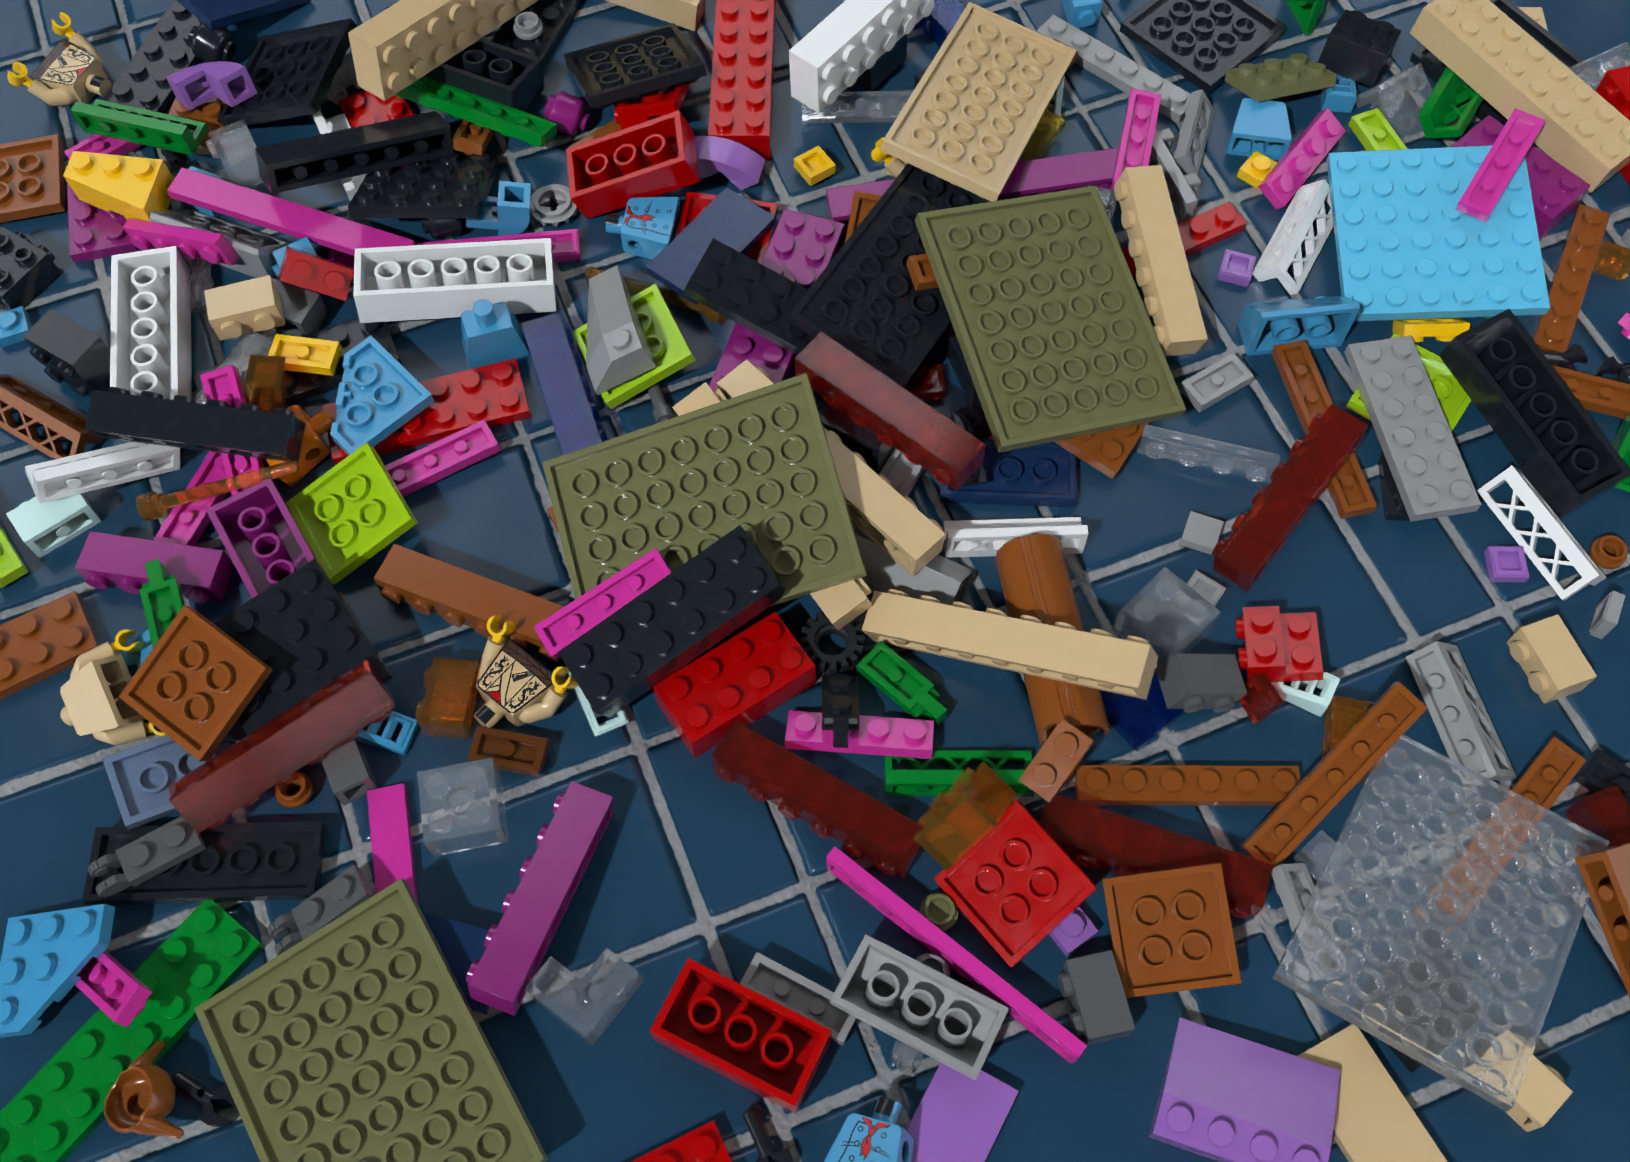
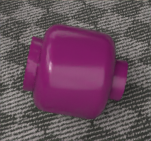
[543,91,590,137]

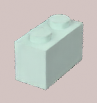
[6,493,102,559]

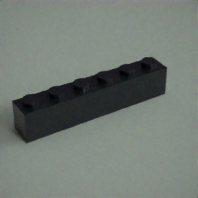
[254,111,453,194]
[85,387,306,463]

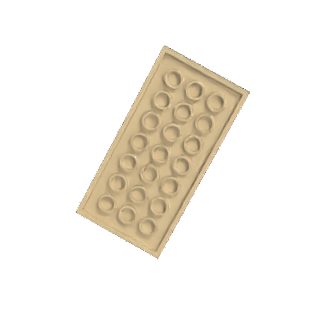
[880,2,1077,202]

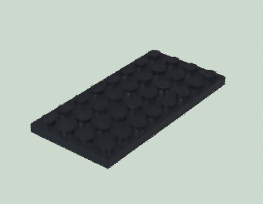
[788,163,1000,395]

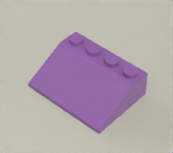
[1148,1018,1340,1162]

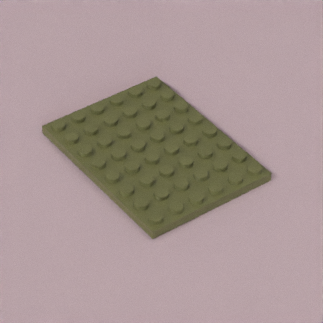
[915,186,1186,453]
[542,373,867,606]
[194,879,549,1162]

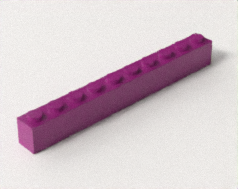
[826,148,1118,236]

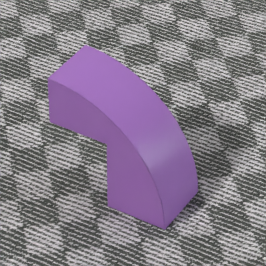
[166,61,257,110]
[694,136,765,190]

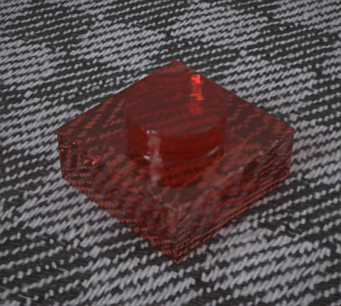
[910,364,945,401]
[1238,672,1284,724]

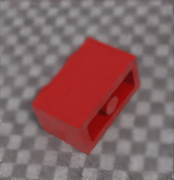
[278,246,354,301]

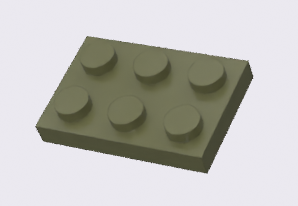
[1225,53,1337,102]

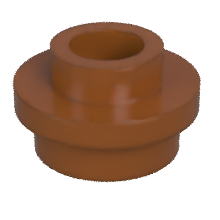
[1589,535,1627,569]
[275,771,313,808]

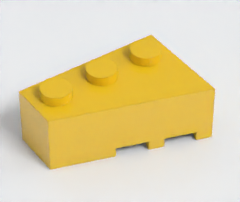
[63,151,174,222]

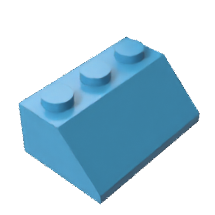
[1238,296,1360,356]

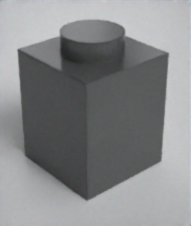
[319,740,378,805]

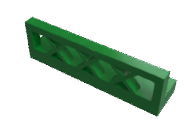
[1418,67,1484,139]
[71,99,209,156]
[884,750,1034,796]

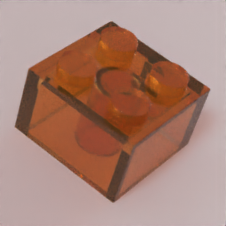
[913,761,1017,871]

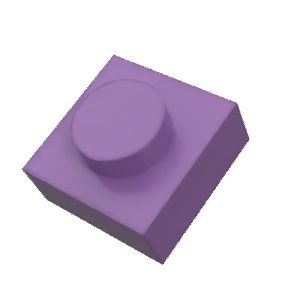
[1049,907,1099,957]

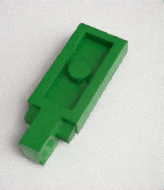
[139,559,185,648]
[856,641,948,727]

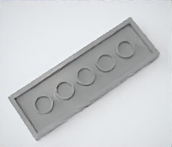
[1344,335,1481,522]

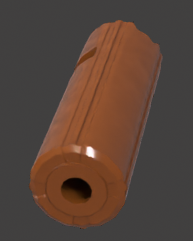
[995,533,1110,746]

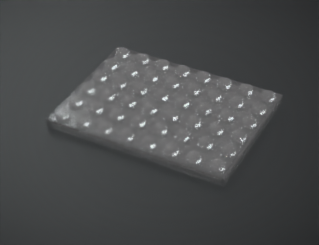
[1272,735,1610,1112]

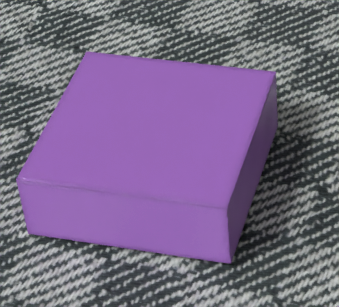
[1217,249,1256,288]
[1484,546,1530,583]

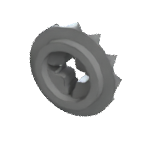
[530,184,577,227]

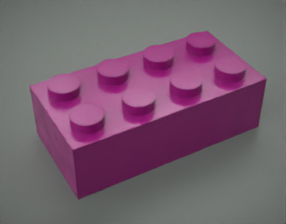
[1451,115,1591,242]
[206,478,317,598]

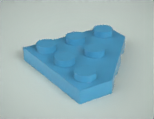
[330,335,435,456]
[0,904,115,1038]

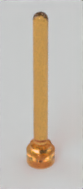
[585,267,726,325]
[136,460,299,521]

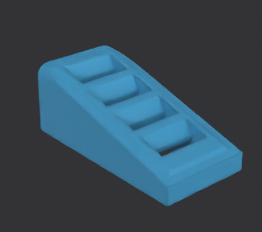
[1321,73,1357,113]
[332,699,420,755]

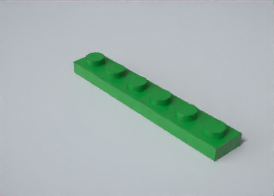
[395,76,557,147]

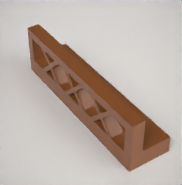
[0,374,104,459]

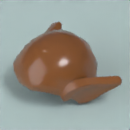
[104,1040,184,1139]

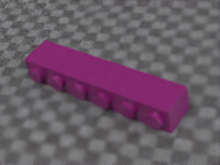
[466,781,613,1016]

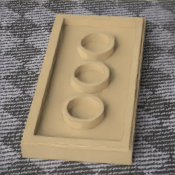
[1298,1023,1447,1162]

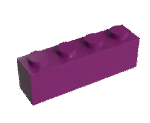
[75,531,235,604]

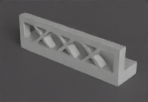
[1405,641,1516,790]

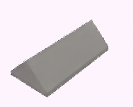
[149,208,291,279]
[852,523,973,606]
[830,934,1009,1081]

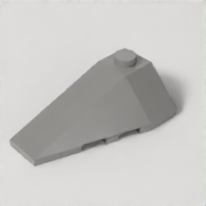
[586,265,656,395]

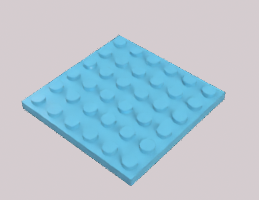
[1327,145,1550,321]

